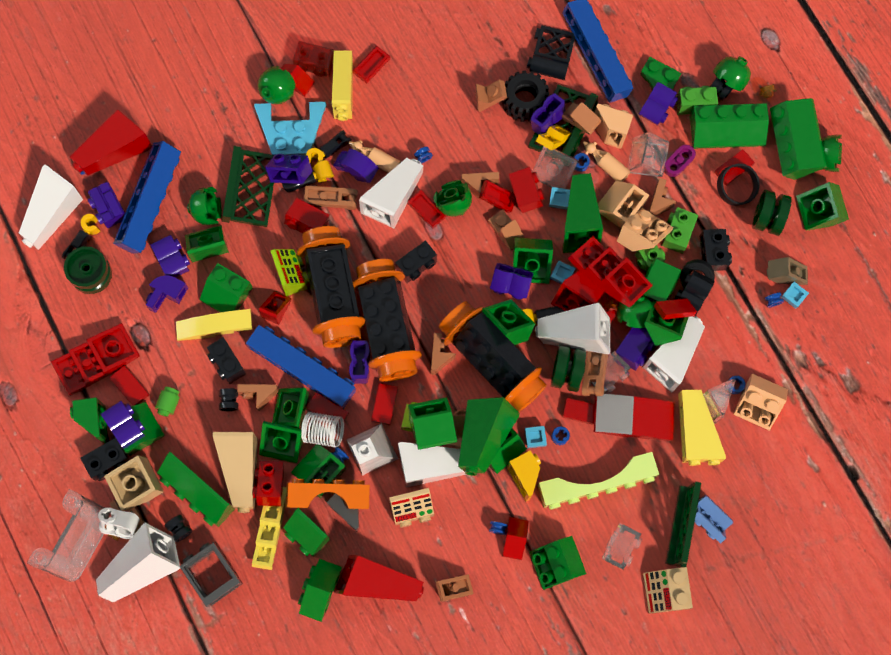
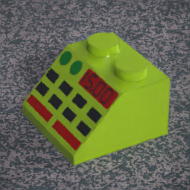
[270,249,309,296]

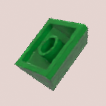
[185,225,229,263]
[644,258,681,302]
[644,300,688,346]
[272,388,309,429]
[259,421,303,463]

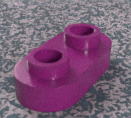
[664,145,696,177]

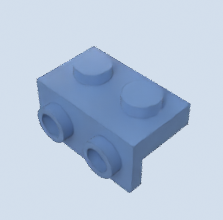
[695,495,733,544]

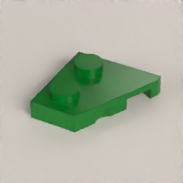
[640,57,682,90]

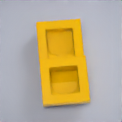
[536,125,572,150]

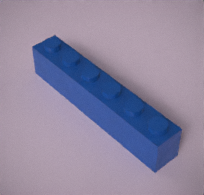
[562,0,633,103]
[113,141,181,253]
[245,325,356,409]

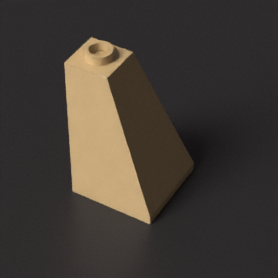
[213,432,258,513]

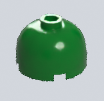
[713,56,751,91]
[258,66,295,105]
[821,135,842,172]
[433,180,472,217]
[187,187,222,225]
[616,294,655,328]

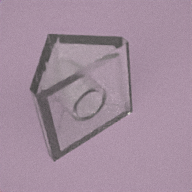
[626,132,670,177]
[533,146,578,189]
[703,379,736,424]

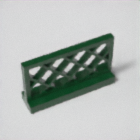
[529,85,598,165]
[222,146,274,227]
[665,481,701,568]

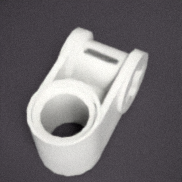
[98,507,140,539]

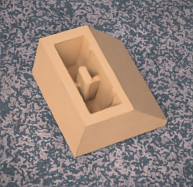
[595,104,633,149]
[598,181,649,229]
[617,208,674,251]
[734,374,788,431]

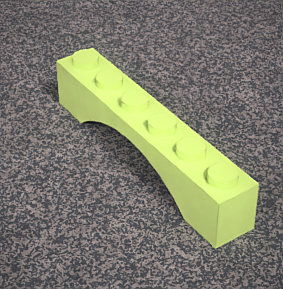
[537,452,659,510]

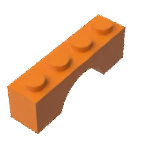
[286,479,370,509]

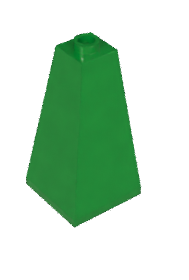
[562,173,603,253]
[458,397,520,476]

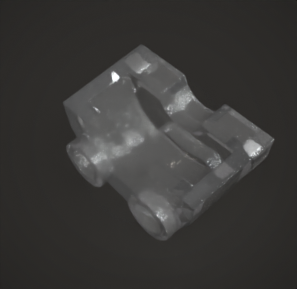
[591,351,631,394]
[602,523,642,570]

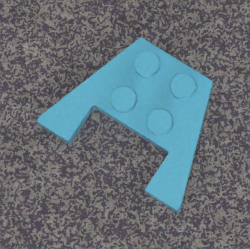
[254,102,326,155]

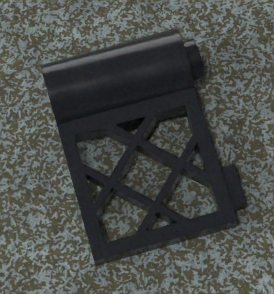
[527,25,575,80]

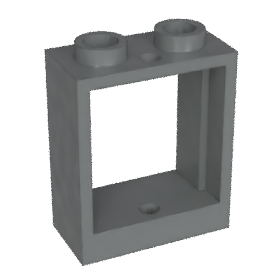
[180,542,243,607]

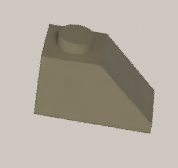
[767,257,808,285]

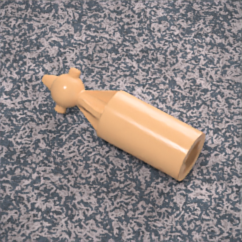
[349,140,401,173]
[583,141,631,182]

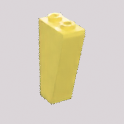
[332,51,353,121]
[678,390,726,466]

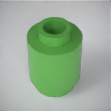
[155,386,180,417]

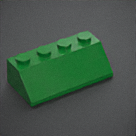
[770,98,827,180]
[690,103,769,149]
[157,452,235,527]

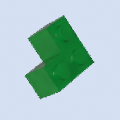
[298,559,342,622]

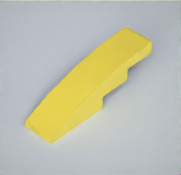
[176,309,252,341]
[252,487,287,570]

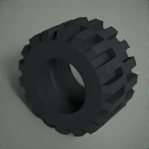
[502,71,549,122]

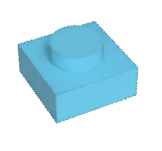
[549,187,570,209]
[550,260,576,284]
[781,282,809,309]
[524,426,547,448]

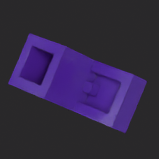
[333,149,379,183]
[146,275,189,313]

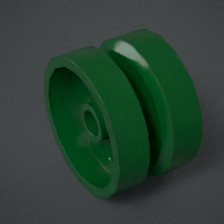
[752,190,792,236]
[64,246,112,294]
[551,345,586,392]

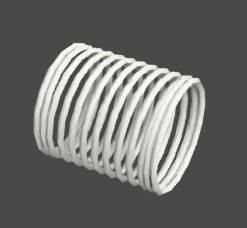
[301,412,344,448]

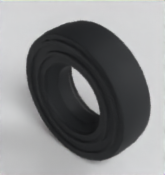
[680,259,715,287]

